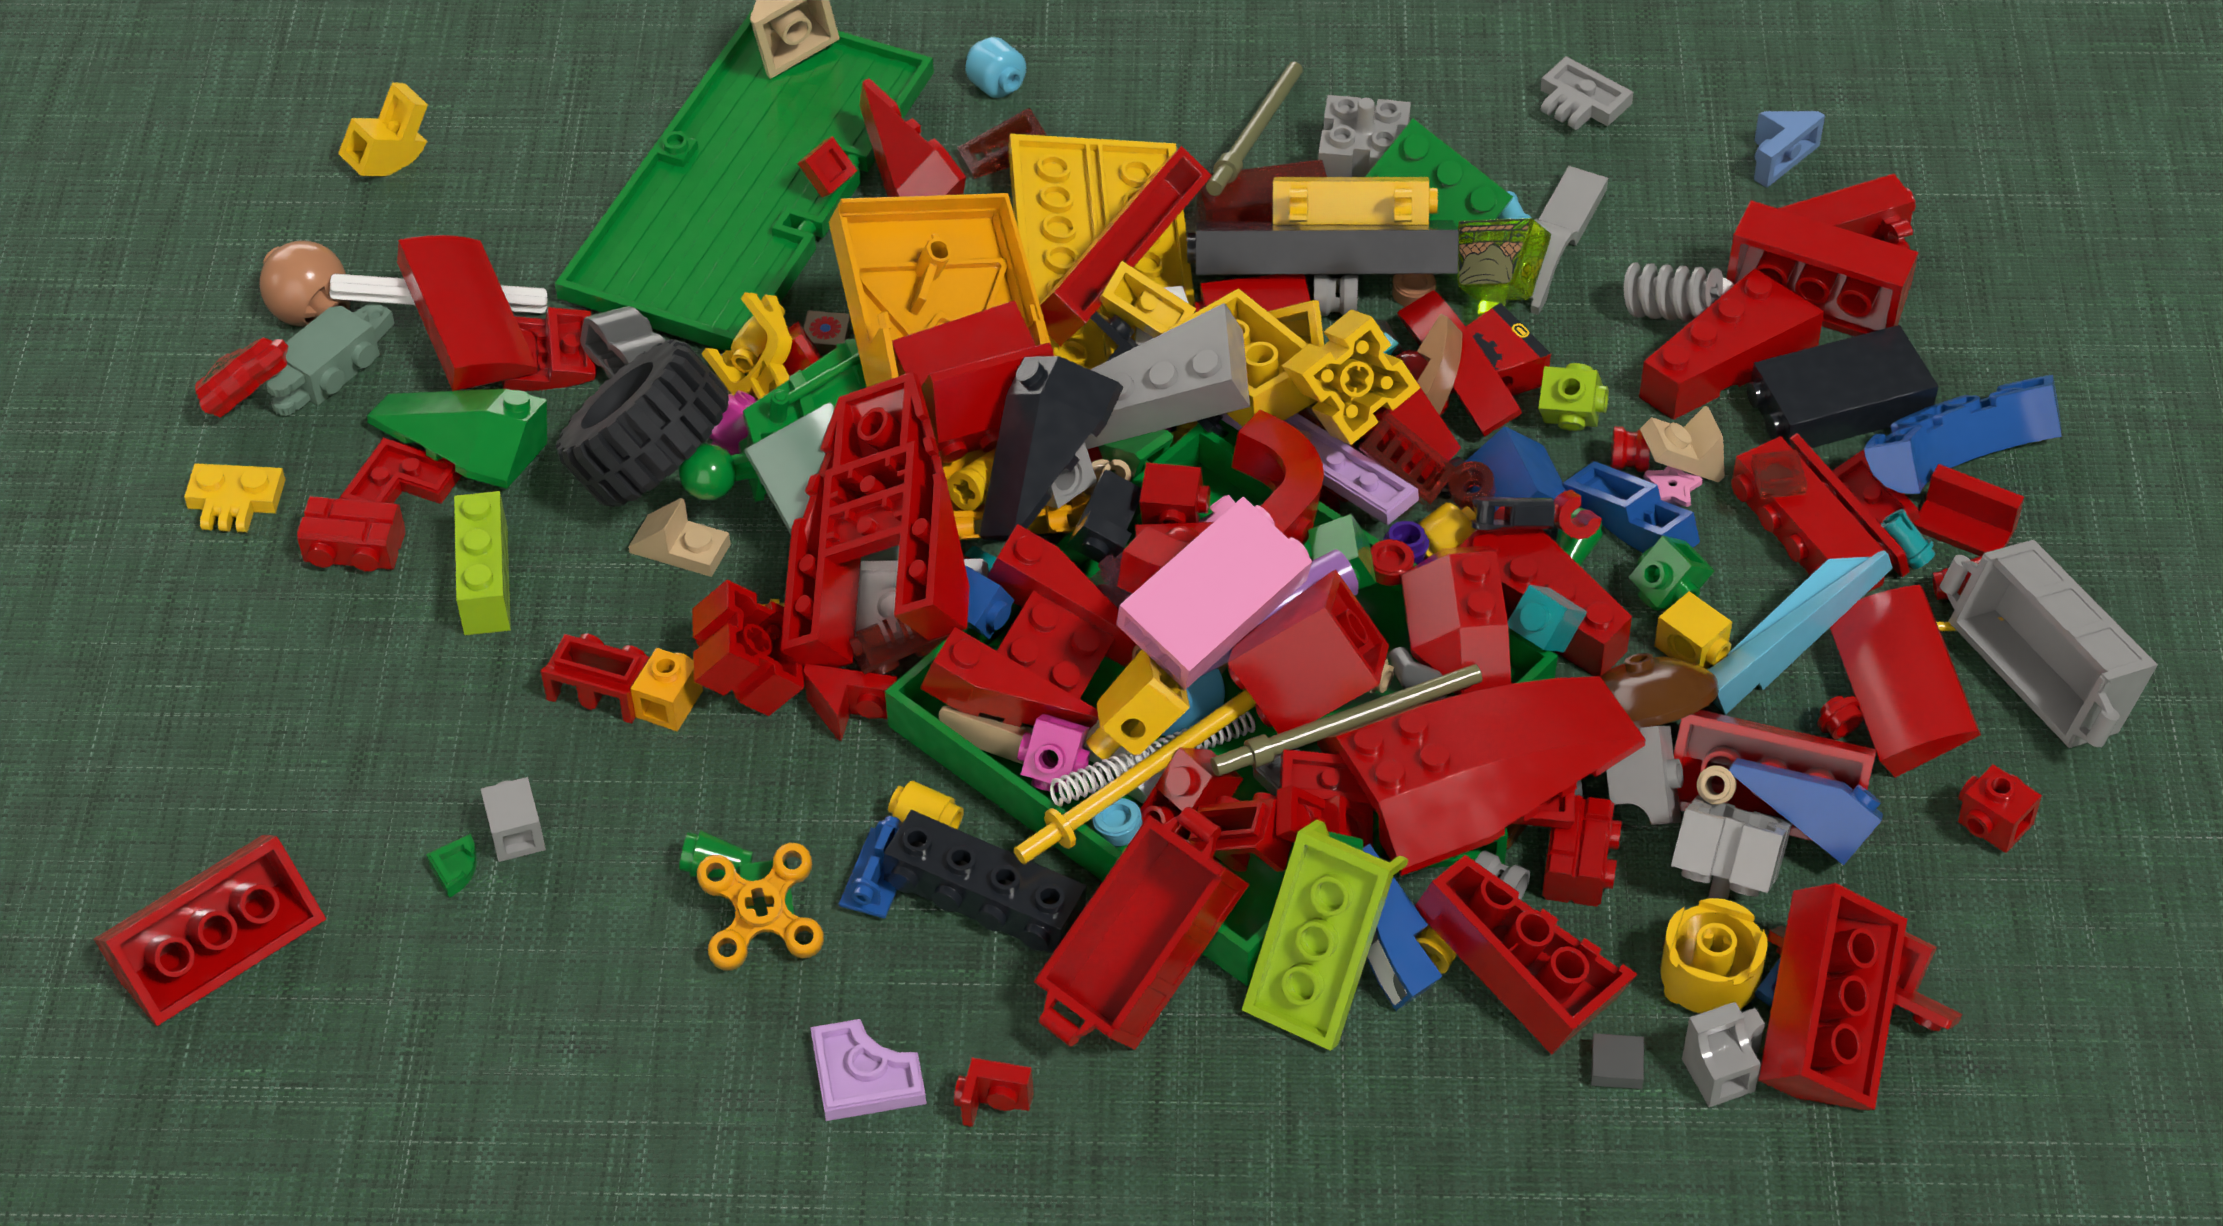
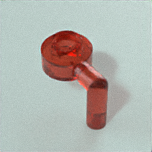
[1448,461,1496,515]

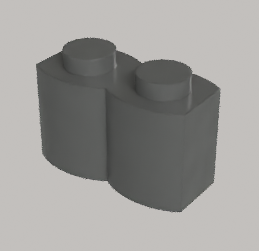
[580,306,666,379]

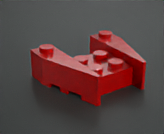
[920,524,1137,730]

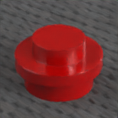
[1817,696,1864,739]

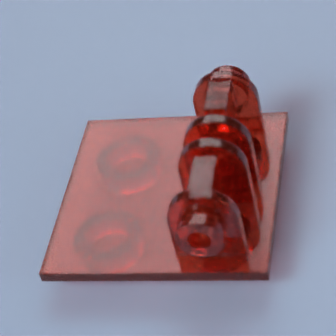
[849,617,950,675]

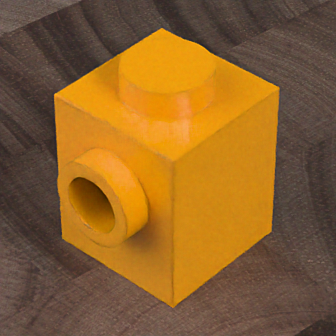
[630,648,703,732]

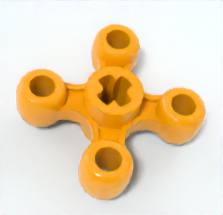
[697,842,824,971]

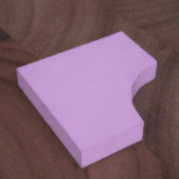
[810,1019,926,1121]

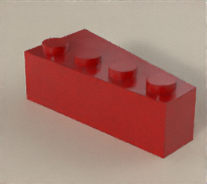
[1639,268,1825,420]
[1459,507,1632,676]
[1415,855,1638,1055]

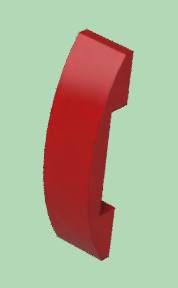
[1397,290,1522,437]

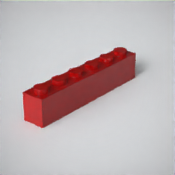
[1040,146,1212,347]

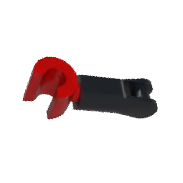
[1471,490,1602,539]

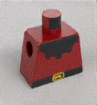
[1450,303,1551,396]

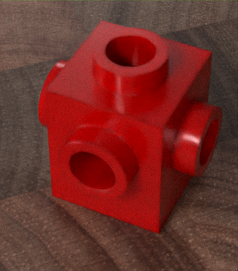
[1958,764,2042,853]

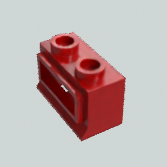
[540,633,650,724]
[1188,792,1292,872]

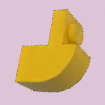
[338,83,428,176]

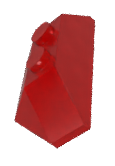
[1401,545,1511,695]

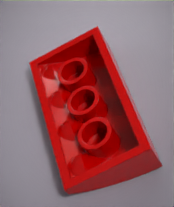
[397,235,538,391]
[1830,584,1981,778]

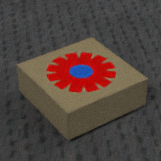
[803,311,851,354]

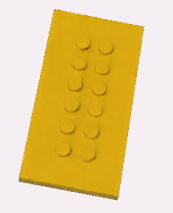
[1008,134,1195,370]

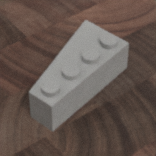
[1085,303,1250,449]

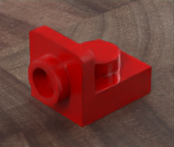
[954,1058,1034,1127]

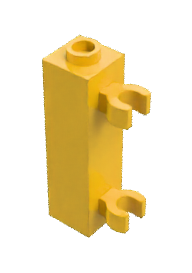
[1273,177,1438,225]

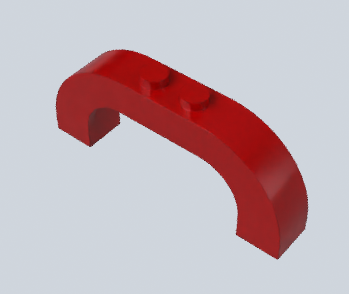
[1117,410,1324,594]

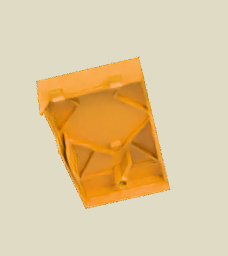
[828,193,1091,540]

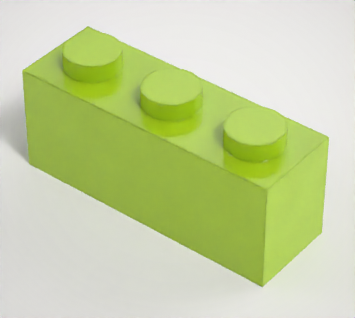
[454,491,511,635]

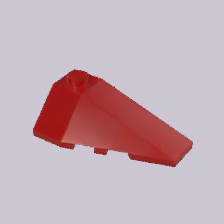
[859,78,966,197]

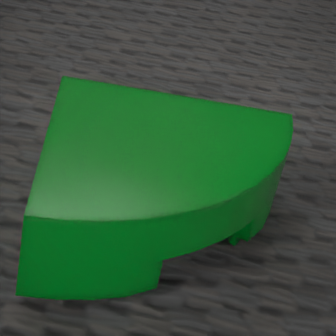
[426,834,477,898]

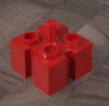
[692,580,804,716]

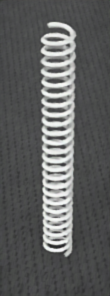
[1050,711,1255,807]

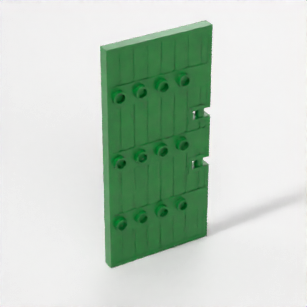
[555,7,934,351]

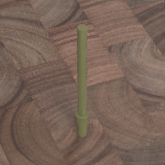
[1206,62,1303,196]
[1210,664,1482,777]

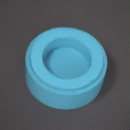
[1093,798,1143,847]

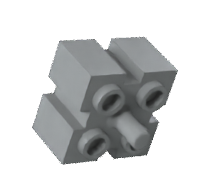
[1318,95,1411,177]
[1671,795,1792,900]

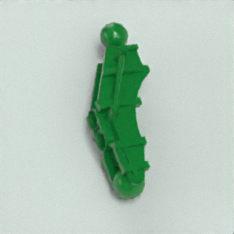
[679,338,866,502]

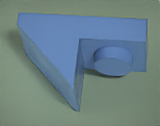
[1754,111,1825,188]

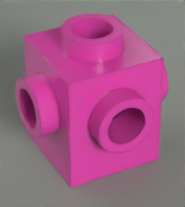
[1017,714,1091,792]

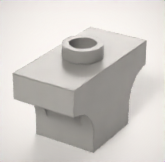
[1606,726,1684,825]

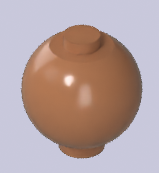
[259,241,350,327]

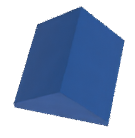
[1465,426,1567,511]

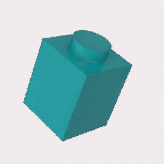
[1508,585,1587,652]

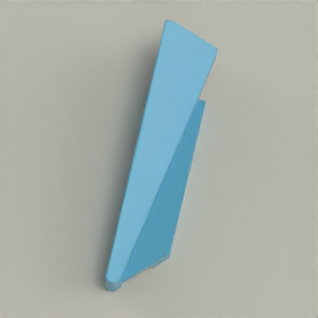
[1708,550,1893,715]

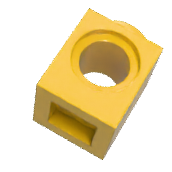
[1654,591,1732,669]

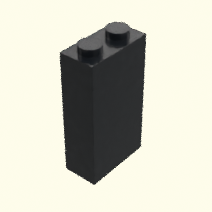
[1747,325,1939,448]

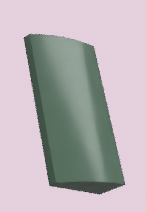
[744,402,899,561]

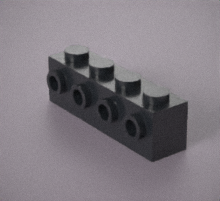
[884,810,1087,954]

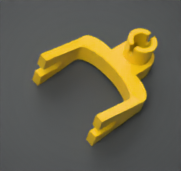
[701,292,792,400]

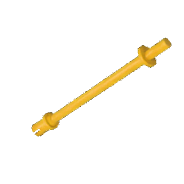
[1014,689,1256,864]

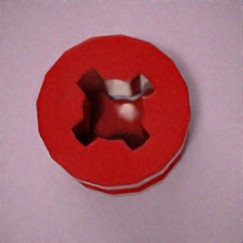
[1611,426,1650,472]

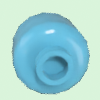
[965,37,1026,98]

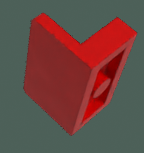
[1913,464,2024,556]

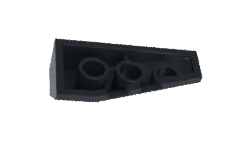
[979,356,1124,541]

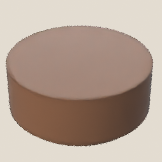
[1392,273,1436,307]

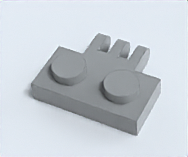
[1541,56,1633,130]

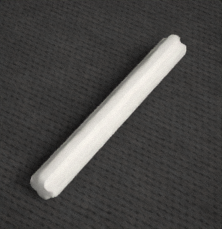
[330,274,547,314]

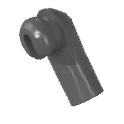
[1387,647,1446,702]

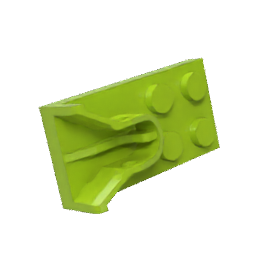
[1242,820,1408,1051]

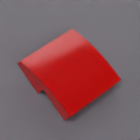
[502,307,596,391]

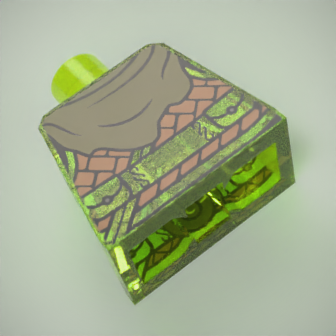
[1458,218,1551,317]

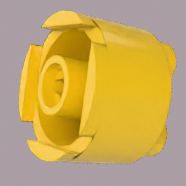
[1660,898,1768,1014]

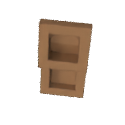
[1417,313,1462,414]

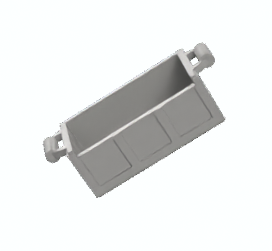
[1940,540,2158,748]

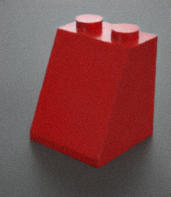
[1228,569,1389,734]

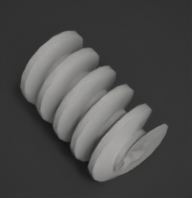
[1624,262,1723,322]

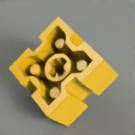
[1282,309,1420,445]

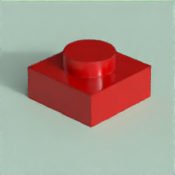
[797,136,858,198]

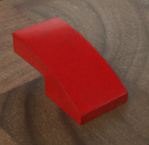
[1276,785,1373,848]

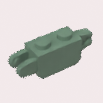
[266,302,395,417]

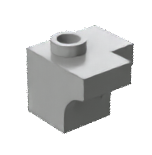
[1682,1002,1765,1108]

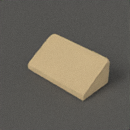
[939,705,1033,764]

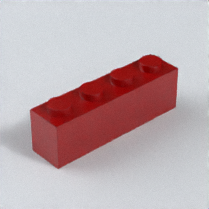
[1731,436,1885,593]

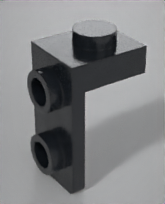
[1067,470,1142,568]

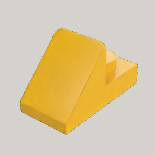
[1099,261,1196,338]

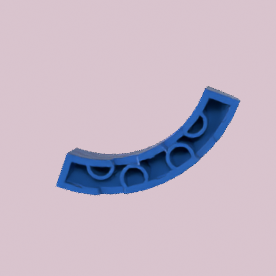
[1864,375,2062,494]

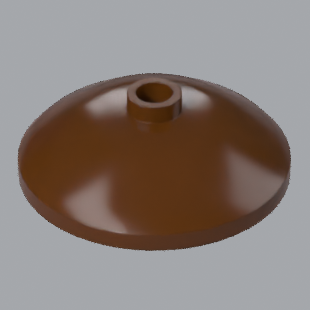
[1600,653,1719,729]

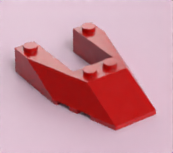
[780,372,970,668]

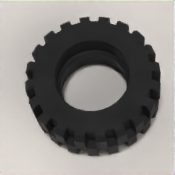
[556,339,729,507]

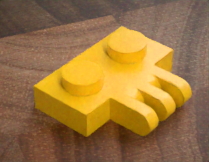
[184,463,286,532]

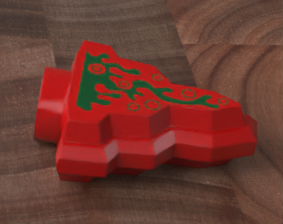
[195,337,288,418]

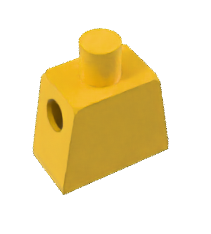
[1086,649,1190,760]

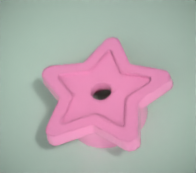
[1644,466,1703,507]

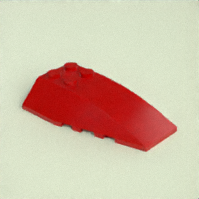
[1317,676,1646,876]

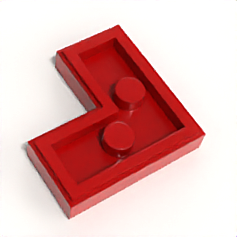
[339,438,462,504]

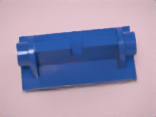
[839,816,902,919]

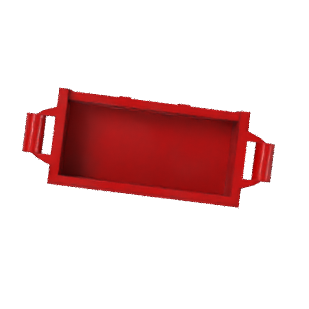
[1034,806,1249,1050]

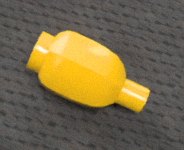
[731,305,785,373]

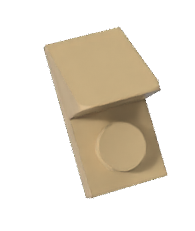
[1640,406,1725,482]
[628,498,731,577]

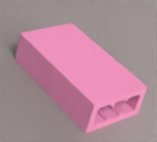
[1116,497,1312,690]

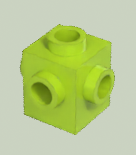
[1538,363,1609,431]

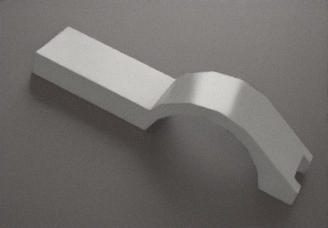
[1498,166,1608,315]

